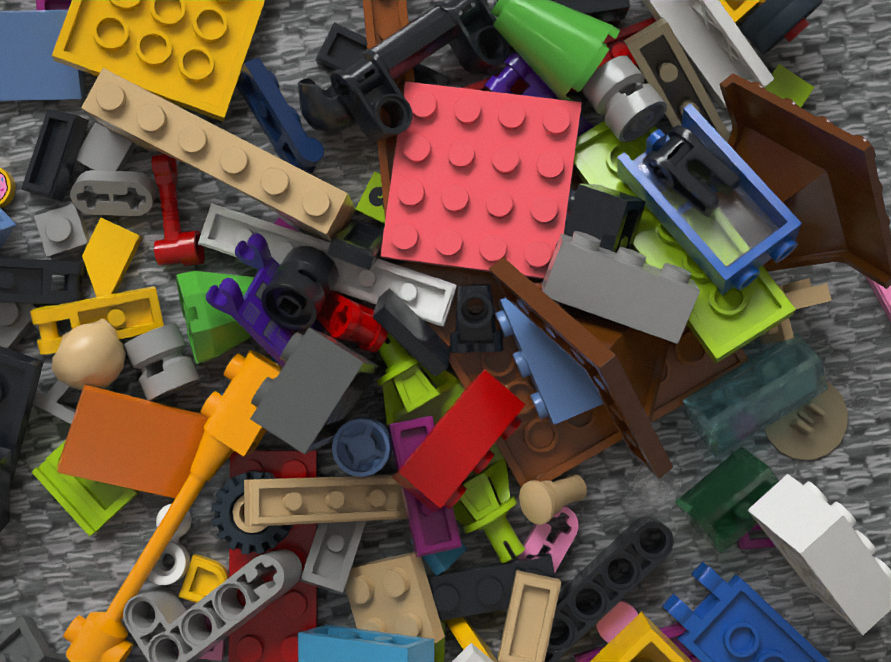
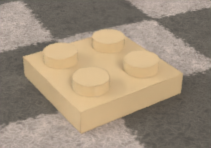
[345,552,445,643]

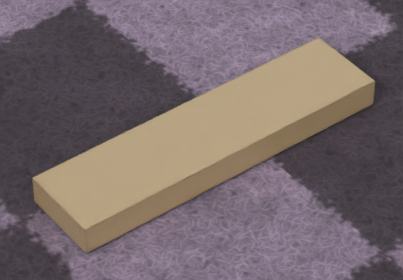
[244,475,407,527]

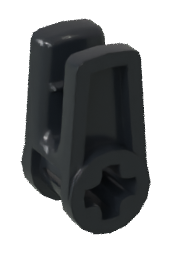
[643,125,740,217]

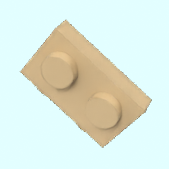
[760,278,832,344]

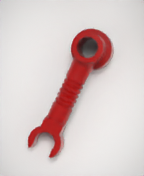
[151,154,205,267]

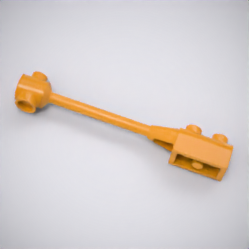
[63,350,283,662]

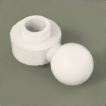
[148,504,192,585]

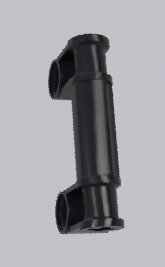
[331,0,510,141]

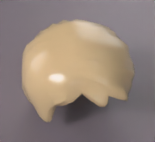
[52,318,126,390]

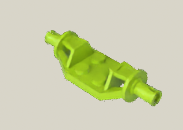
[376,333,526,563]

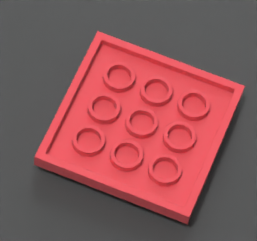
[380,82,582,279]

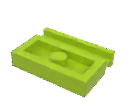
[32,440,141,537]

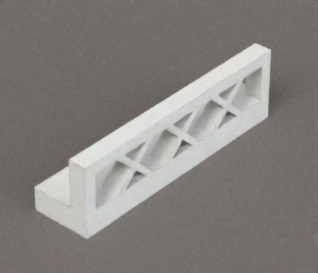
[642,0,774,108]

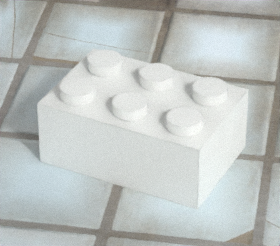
[748,474,891,635]

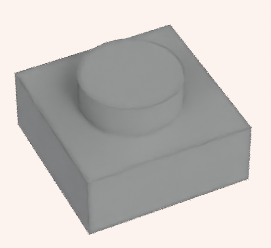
[34,203,90,258]

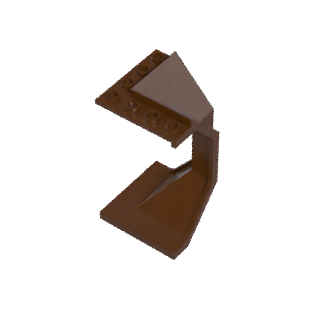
[489,73,891,479]

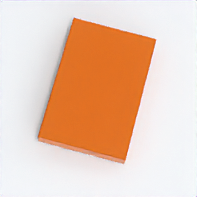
[57,384,208,498]

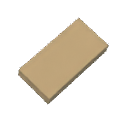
[498,570,561,662]

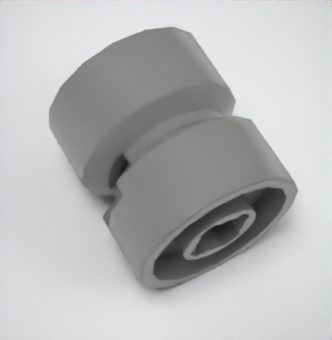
[583,56,667,143]
[124,323,201,402]

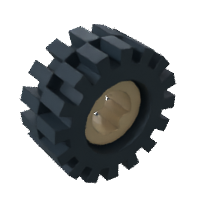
[211,470,294,554]

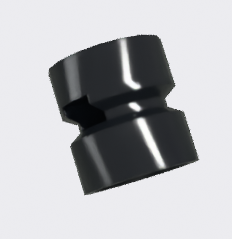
[261,246,339,330]

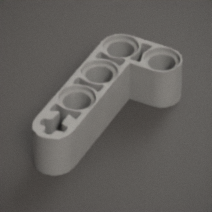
[123,549,302,662]

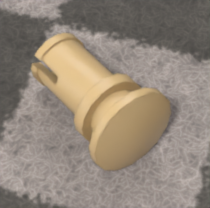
[519,474,587,525]

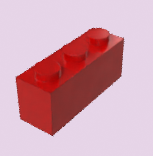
[392,369,526,512]

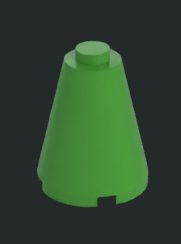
[491,0,620,101]

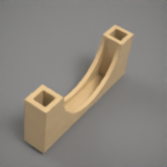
[81,68,356,243]

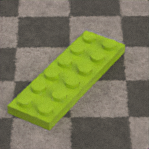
[573,120,796,364]

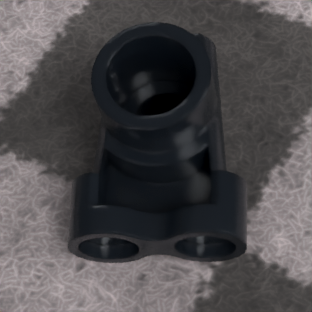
[450,284,503,353]

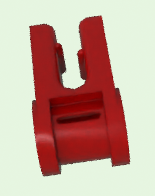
[317,291,388,353]

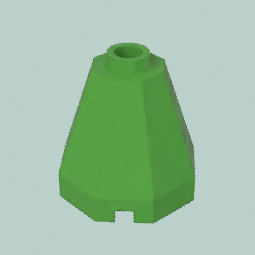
[176,271,255,364]

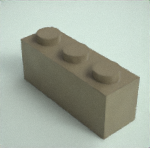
[624,17,730,142]

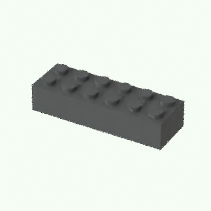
[250,328,382,454]

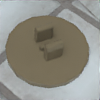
[762,375,848,460]

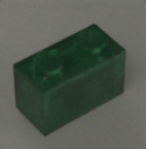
[675,447,779,554]

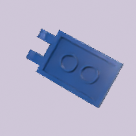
[662,561,829,662]

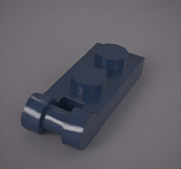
[236,57,324,174]

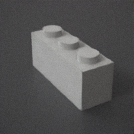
[542,231,700,344]

